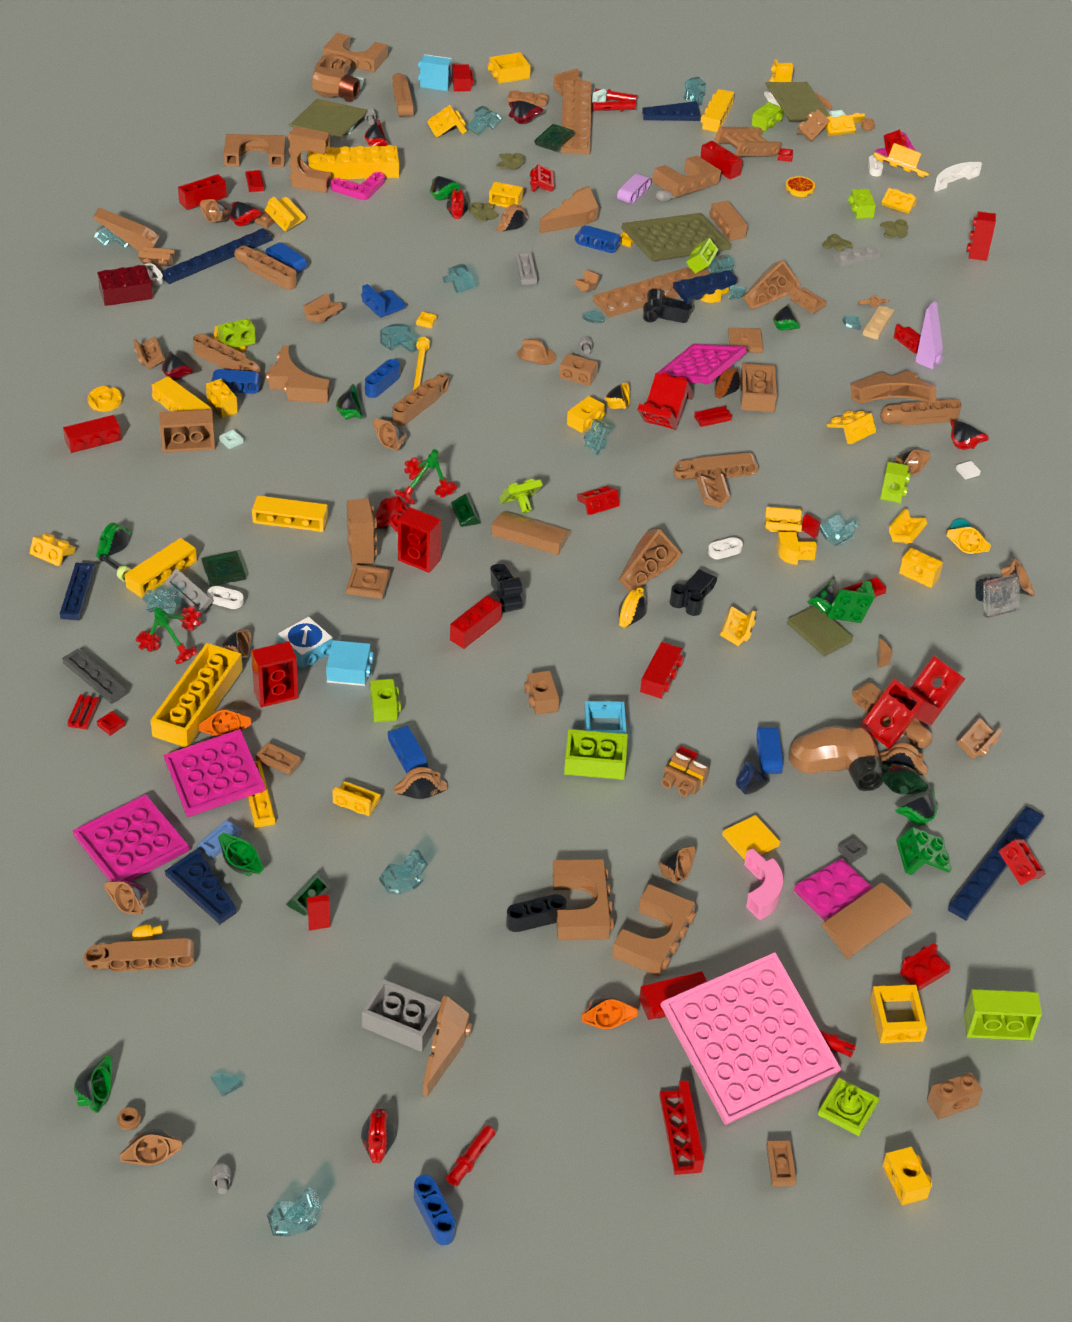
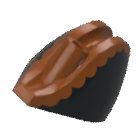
[715,367,740,399]

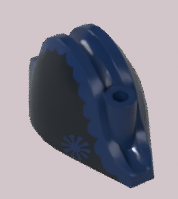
[736,761,770,795]

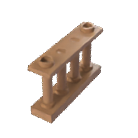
[714,127,782,156]

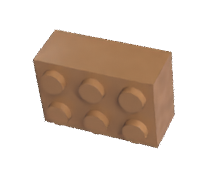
[740,363,777,412]
[159,409,215,453]
[347,498,377,566]

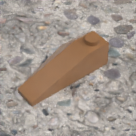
[539,186,599,233]
[93,208,159,251]
[742,260,801,310]
[618,528,682,592]
[423,996,472,1097]

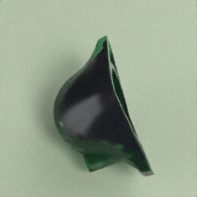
[881,763,929,794]

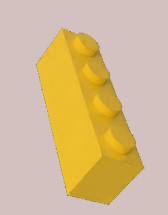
[701,89,734,132]
[152,376,211,411]
[252,495,328,532]
[125,538,197,598]

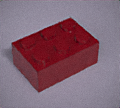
[97,265,153,306]

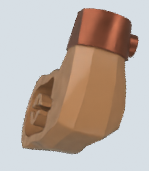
[312,54,360,102]

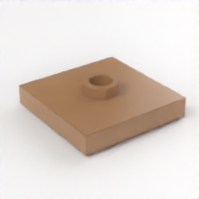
[728,328,763,353]
[346,565,390,599]

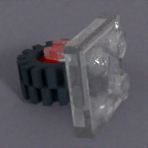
[976,574,1020,618]

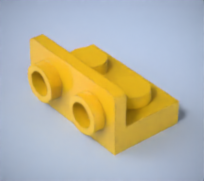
[881,188,917,214]

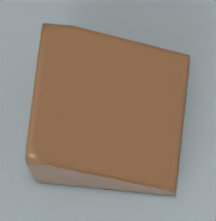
[876,639,893,668]

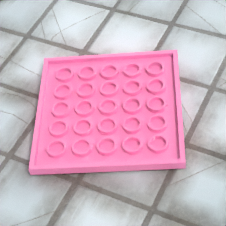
[660,952,841,1126]

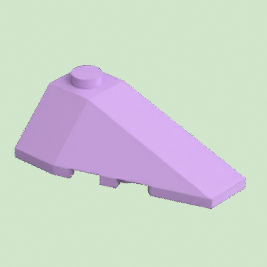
[915,301,943,369]

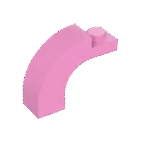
[744,848,783,920]

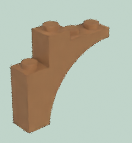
[266,345,330,403]
[850,370,936,404]

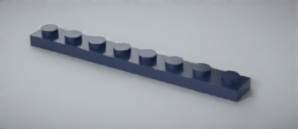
[160,228,273,284]
[948,806,1045,921]

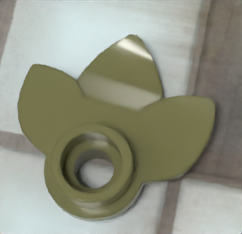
[497,153,525,170]
[469,202,498,221]
[880,219,908,238]
[822,234,853,252]

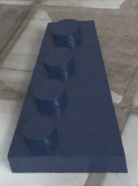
[642,101,700,121]
[673,270,737,304]
[165,848,237,925]

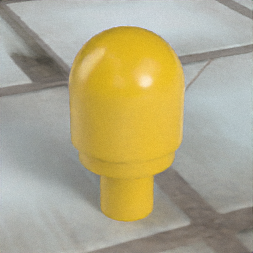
[132,924,163,941]

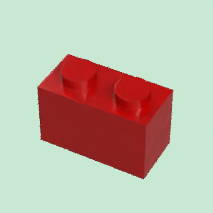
[452,64,474,92]

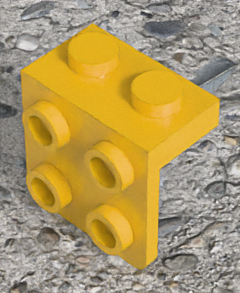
[427,105,467,137]
[265,197,306,232]
[826,410,876,444]

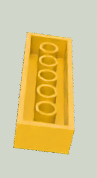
[308,145,399,179]
[150,643,243,747]

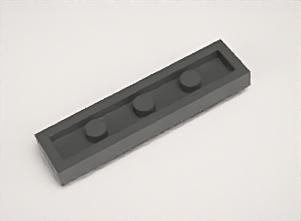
[62,649,127,704]

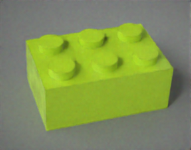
[564,729,628,780]
[964,989,1042,1040]

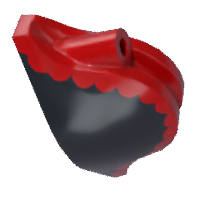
[365,119,388,146]
[446,189,469,219]
[230,201,262,226]
[950,420,989,450]
[361,1109,396,1163]

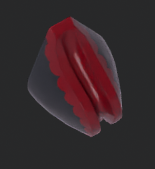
[508,101,543,124]
[162,351,193,380]

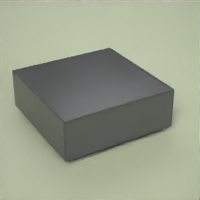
[838,837,868,863]

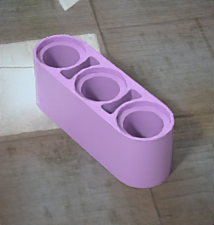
[617,173,651,204]

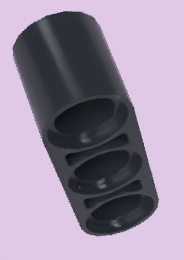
[506,894,567,932]

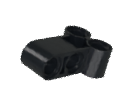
[643,289,692,323]
[490,564,523,613]
[669,569,717,616]

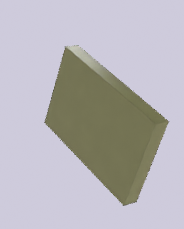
[787,606,853,656]

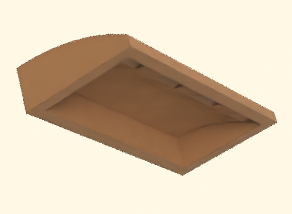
[491,511,571,555]
[821,882,913,959]

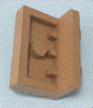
[553,68,582,96]
[796,109,830,142]
[138,247,175,266]
[790,286,827,314]
[303,293,343,323]
[133,336,166,370]
[696,473,730,509]
[957,718,1002,759]

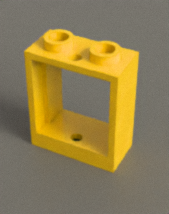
[487,52,531,83]
[870,984,927,1043]

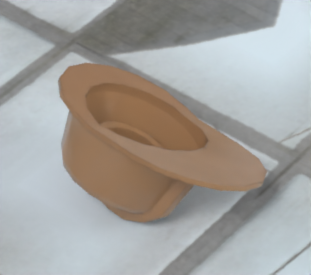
[517,339,556,365]

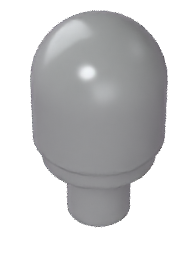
[364,108,376,125]
[656,189,675,202]
[579,337,592,354]
[211,1162,231,1194]

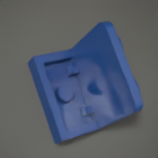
[361,284,406,318]

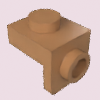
[574,270,600,292]

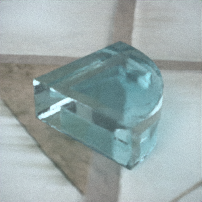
[729,286,746,300]
[582,309,605,323]
[842,316,861,330]
[211,1073,243,1096]

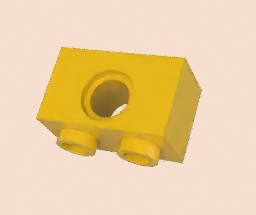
[489,182,523,207]
[206,379,238,419]
[567,396,605,433]
[899,548,943,588]
[882,1146,932,1205]

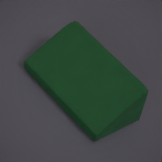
[451,493,481,527]
[286,873,331,916]

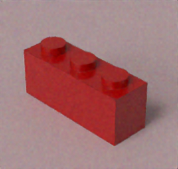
[700,141,743,180]
[178,174,227,210]
[966,211,996,261]
[63,415,122,453]
[450,595,502,649]
[640,642,684,699]
[639,971,707,1020]

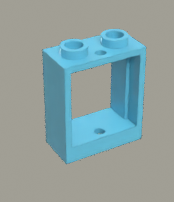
[584,701,627,734]

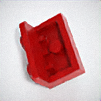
[375,496,407,532]

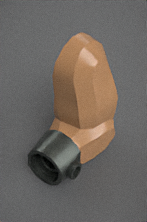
[788,726,884,791]

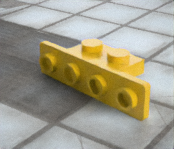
[825,113,865,136]
[873,143,929,178]

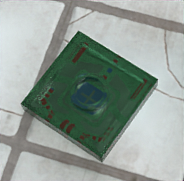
[534,124,575,152]
[201,551,246,587]

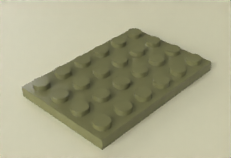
[622,213,731,261]

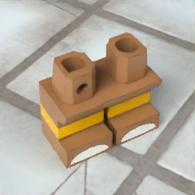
[661,752,709,797]

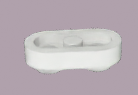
[708,537,743,559]
[207,586,244,609]

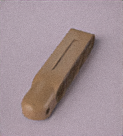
[392,73,414,117]
[234,246,297,290]
[193,334,261,374]
[392,373,449,426]
[880,399,962,425]
[673,453,759,480]
[852,682,933,748]
[84,938,194,972]

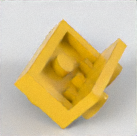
[769,59,793,82]
[764,506,802,533]
[889,509,927,544]
[29,533,76,566]
[720,606,756,646]
[332,781,381,816]

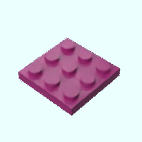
[794,858,873,921]

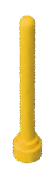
[413,337,430,390]

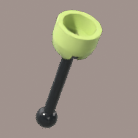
[99,554,132,582]

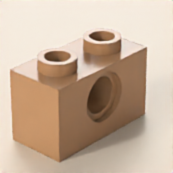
[559,353,598,386]
[524,671,559,715]
[927,1072,983,1120]

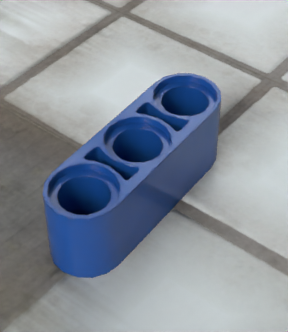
[575,225,622,253]
[266,242,307,273]
[365,359,400,398]
[211,369,261,394]
[388,725,428,774]
[757,727,783,774]
[414,1175,455,1245]

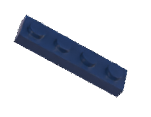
[60,563,95,620]

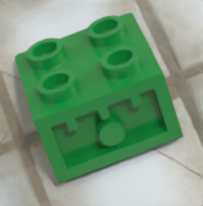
[827,581,875,623]
[896,827,952,875]

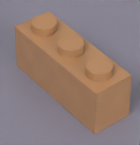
[709,201,747,241]

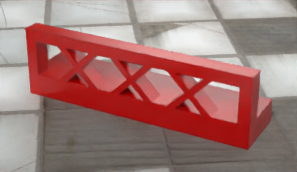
[659,1081,704,1175]

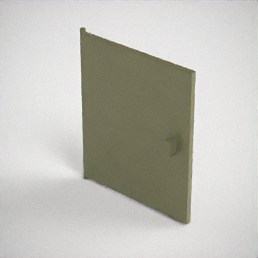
[765,81,830,121]
[289,98,368,138]

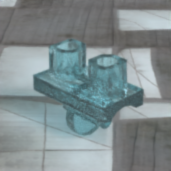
[583,419,611,455]
[143,587,179,614]

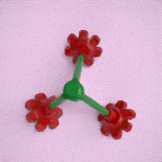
[394,449,457,505]
[135,606,201,664]

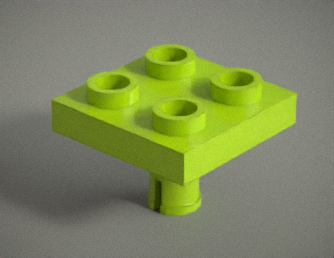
[499,479,543,514]
[818,1078,880,1136]

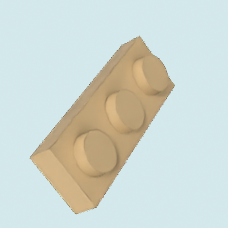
[863,305,894,340]

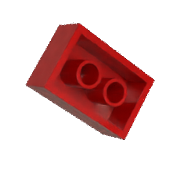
[398,507,441,573]
[251,641,298,708]

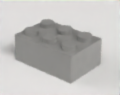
[362,979,441,1052]

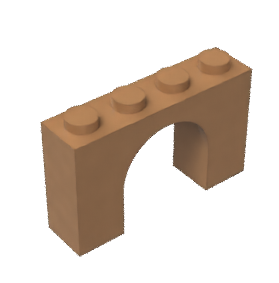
[323,33,388,73]
[288,127,331,193]
[224,134,286,167]
[652,155,721,197]
[552,859,614,940]
[612,884,697,976]

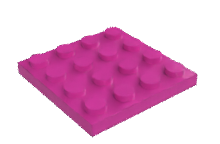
[657,344,747,384]
[163,729,266,818]
[73,794,189,882]

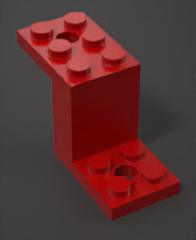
[637,372,694,430]
[860,656,966,749]

